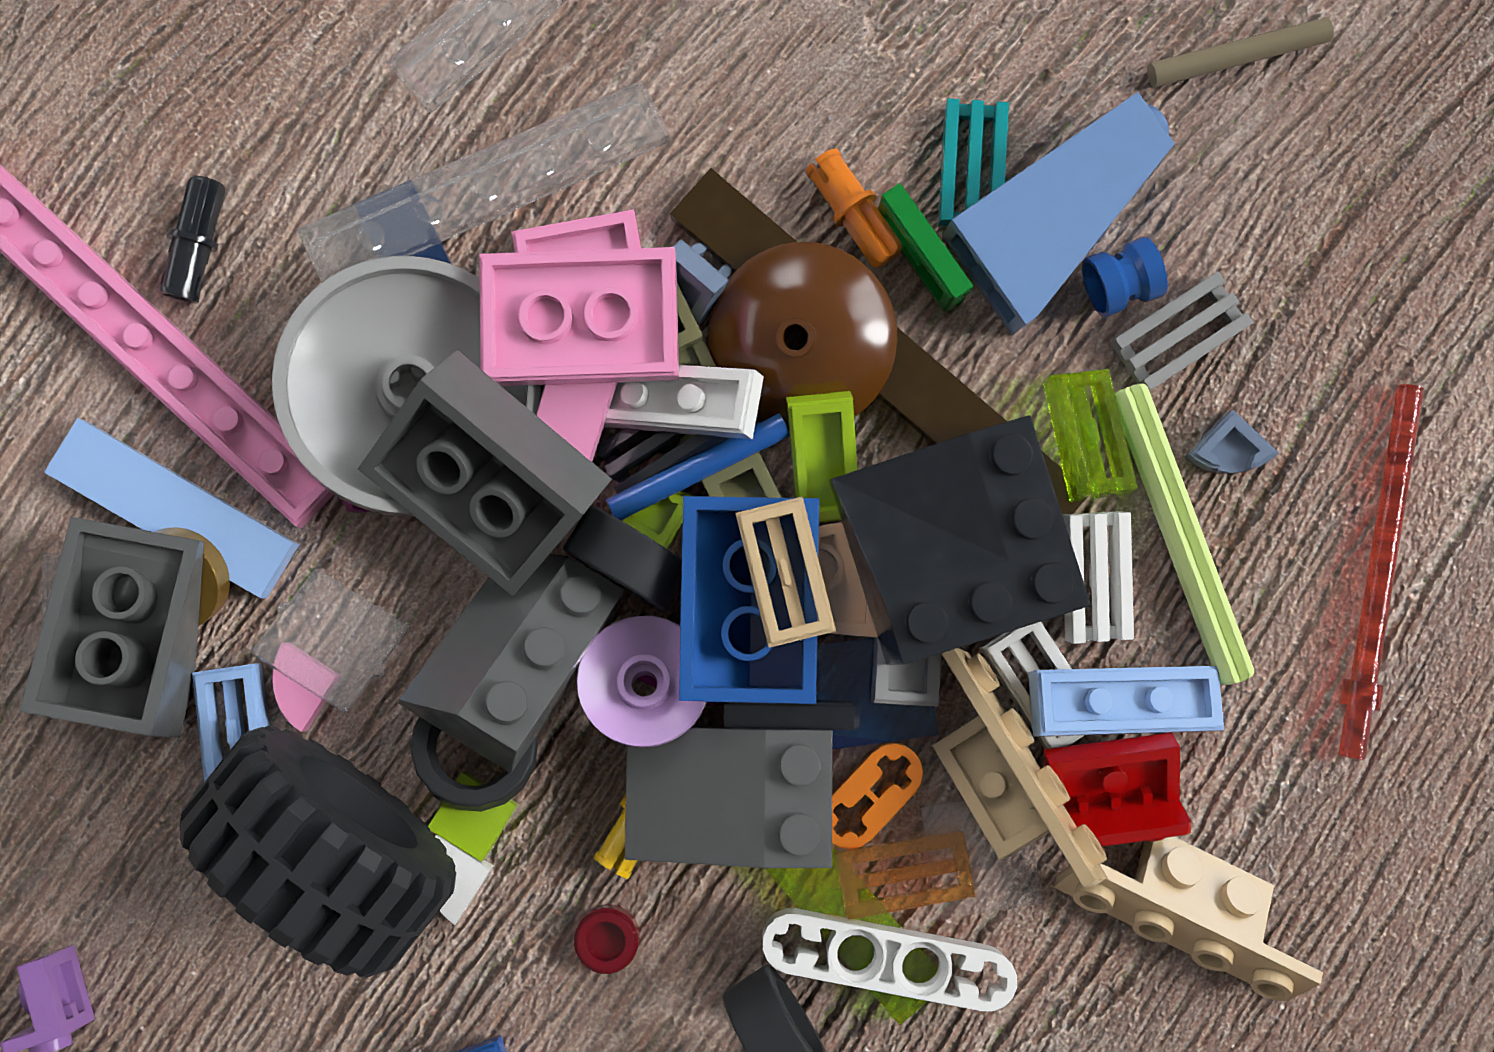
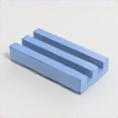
[192,663,270,782]

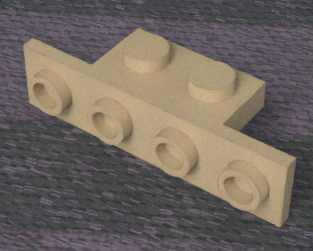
[932,648,1108,887]
[1054,837,1323,1002]

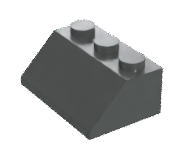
[358,350,612,596]
[399,554,625,773]

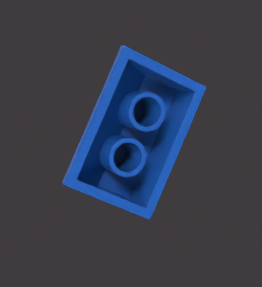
[679,496,819,704]

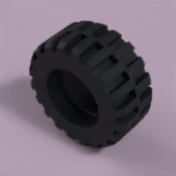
[179,725,457,977]

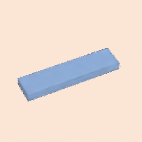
[44,418,300,599]

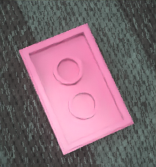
[479,247,679,386]

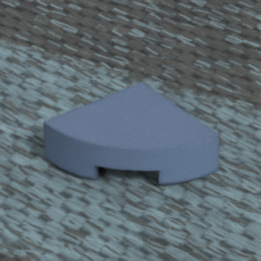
[1184,409,1279,474]

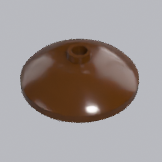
[709,242,898,431]

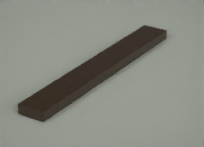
[670,168,1091,514]

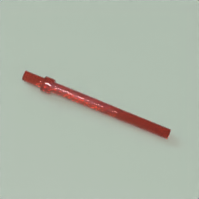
[1338,384,1424,761]

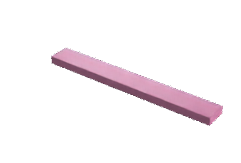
[0,164,334,528]

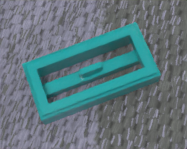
[938,98,1009,226]

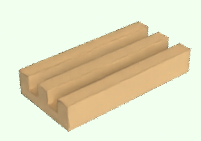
[735,496,836,648]

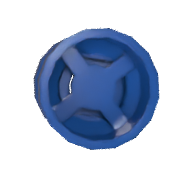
[1082,236,1168,318]

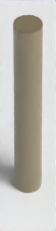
[1147,17,1334,88]

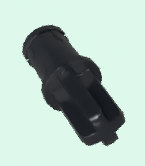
[157,175,225,304]

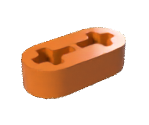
[832,741,923,849]

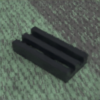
[596,428,729,494]
[724,700,860,730]

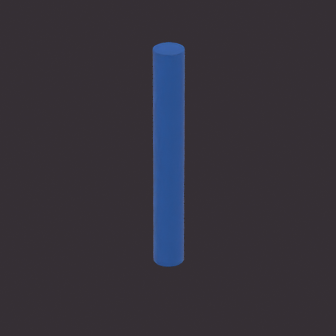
[606,413,790,520]

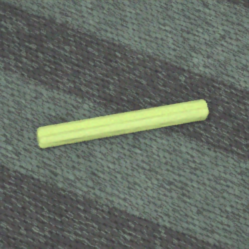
[1112,384,1254,685]

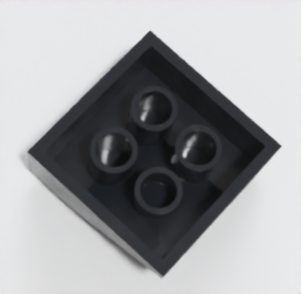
[829,415,1091,665]

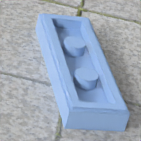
[1028,666,1224,737]

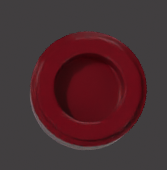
[574,904,640,974]

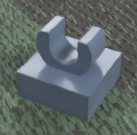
[672,239,732,326]

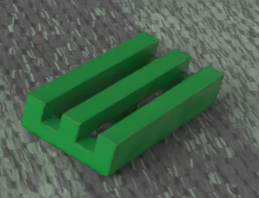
[878,183,973,313]

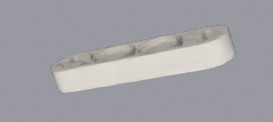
[762,908,1017,1011]

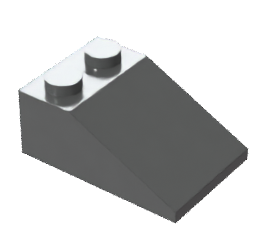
[19,517,204,738]
[625,726,833,868]

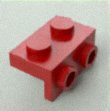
[1044,732,1191,846]

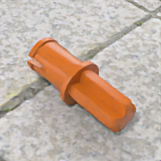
[805,148,902,268]

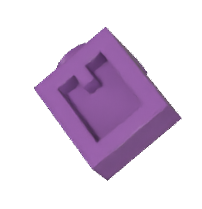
[0,945,95,1052]

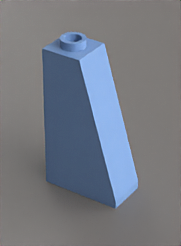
[942,92,1175,336]

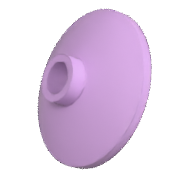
[577,616,706,748]

